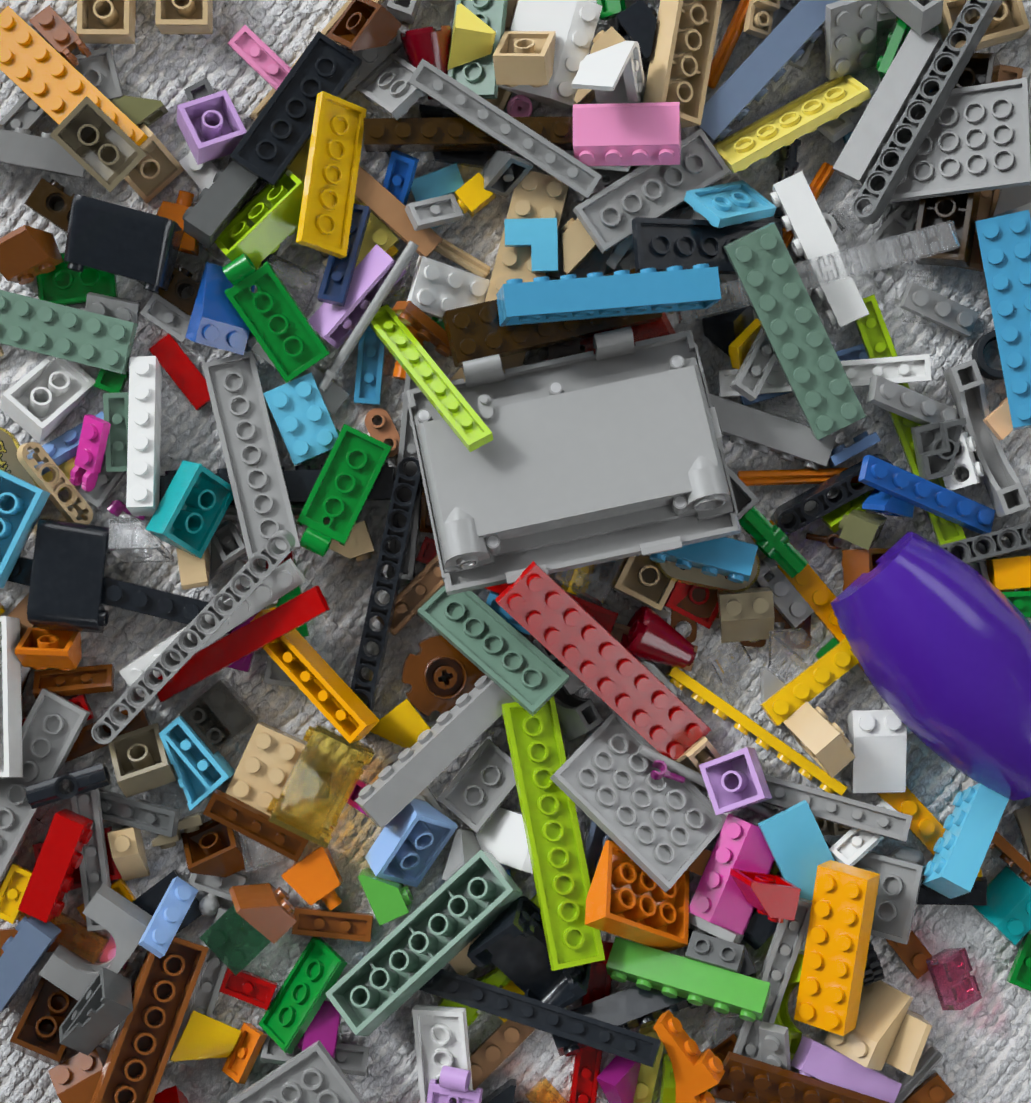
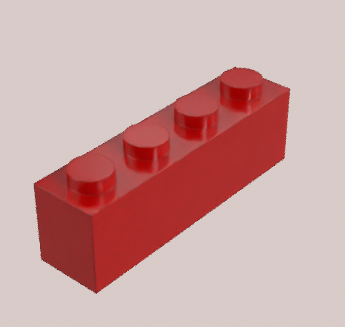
[18,808,93,923]

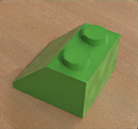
[358,868,414,926]

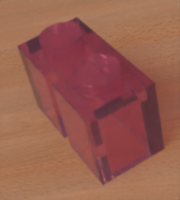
[926,948,982,1010]

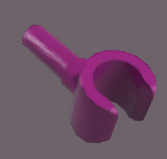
[107,500,145,520]
[651,760,685,783]

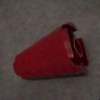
[400,25,452,100]
[620,606,696,669]

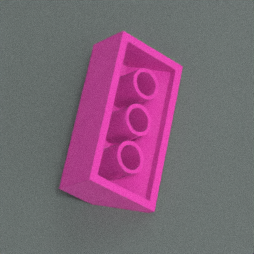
[689,813,775,935]

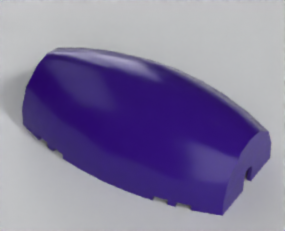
[831,532,1031,801]

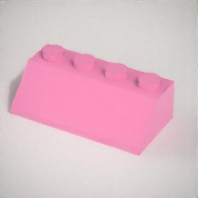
[573,102,681,166]

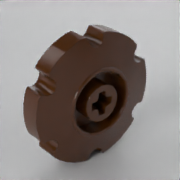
[401,635,485,716]

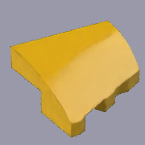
[370,698,431,748]
[169,1010,241,1062]

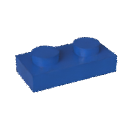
[383,150,419,206]

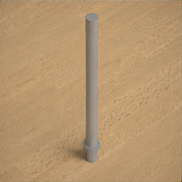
[318,240,419,392]
[637,744,781,819]

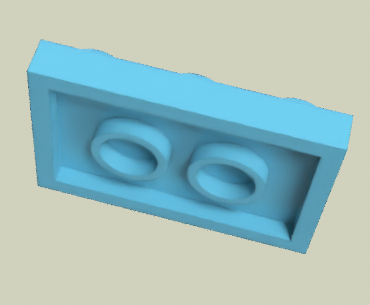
[684,180,777,228]
[263,373,339,466]

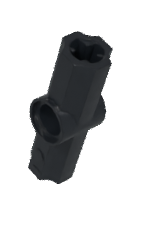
[25,762,111,809]

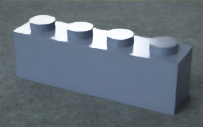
[0,916,62,1014]

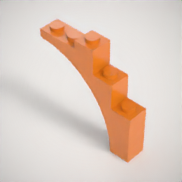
[653,1010,725,1103]

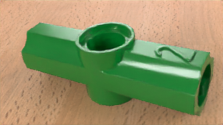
[738,506,809,578]

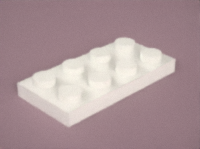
[412,1005,473,1103]

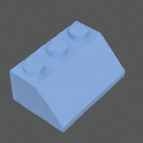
[365,798,458,887]

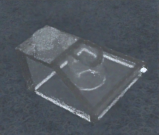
[108,514,174,563]

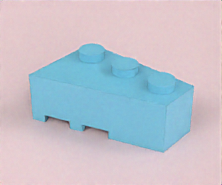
[159,713,235,811]

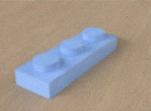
[138,876,198,958]

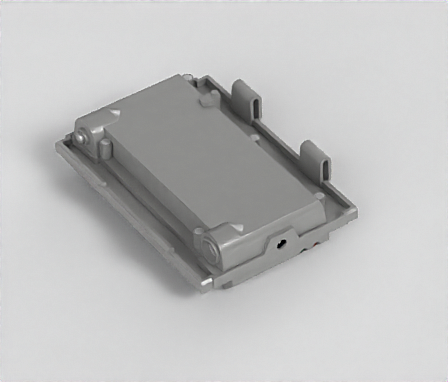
[406,326,741,595]

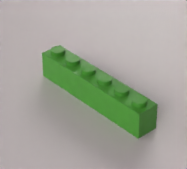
[606,937,770,1022]

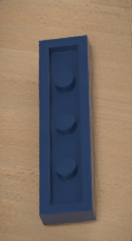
[317,204,371,307]

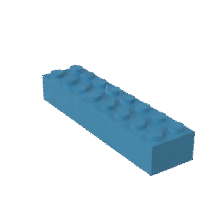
[975,210,1031,431]
[496,263,721,326]

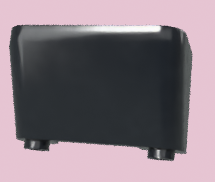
[64,194,184,293]
[27,519,117,633]
[467,896,591,1008]

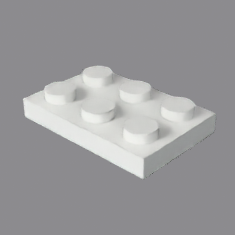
[407,256,490,320]

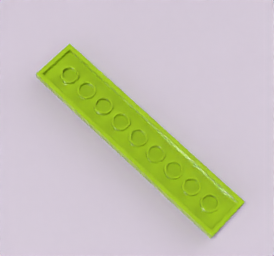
[502,696,605,971]

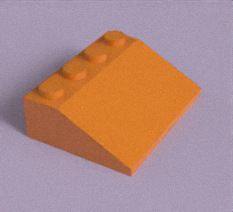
[585,840,690,952]

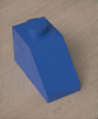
[862,489,914,518]

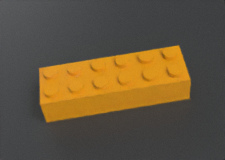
[794,860,880,1036]

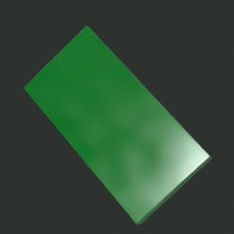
[259,936,347,1054]

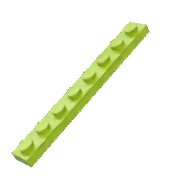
[369,304,494,452]

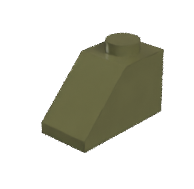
[111,95,168,127]
[838,509,887,550]

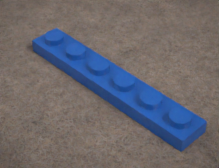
[858,455,995,535]

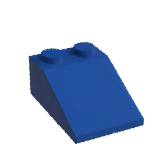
[185,262,255,355]

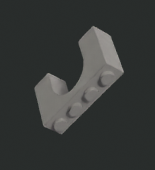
[39,883,153,1001]

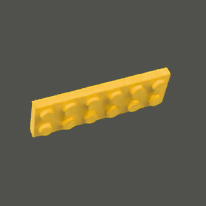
[296,91,367,259]

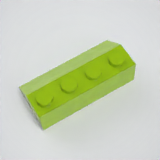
[214,169,304,270]

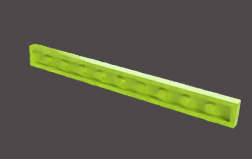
[855,294,966,545]

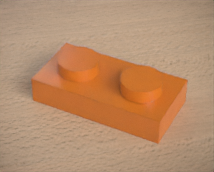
[222,1023,267,1084]

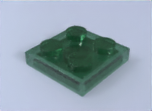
[199,904,271,975]

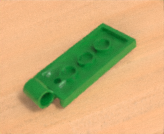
[222,253,330,383]
[297,424,392,557]

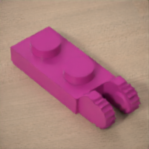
[69,414,111,492]

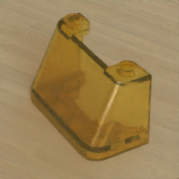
[266,723,375,849]

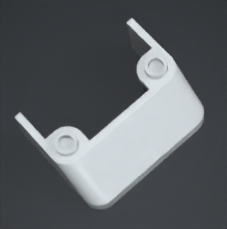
[572,41,646,172]

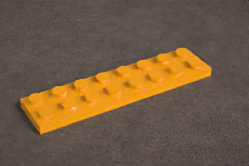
[0,6,148,147]

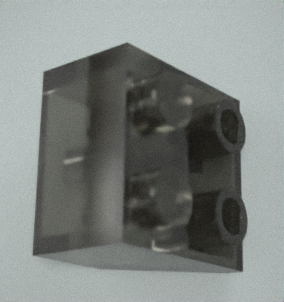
[180,679,258,754]

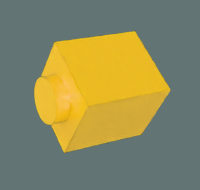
[455,172,496,217]

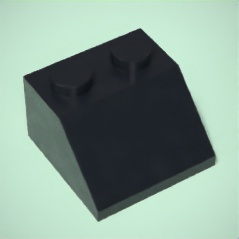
[614,0,657,73]

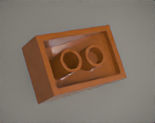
[48,1046,109,1103]

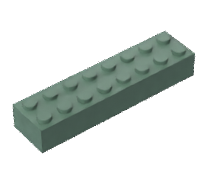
[723,222,866,440]
[325,850,523,1036]

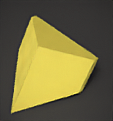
[447,4,496,70]

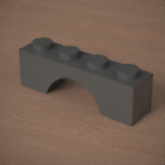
[531,639,604,742]

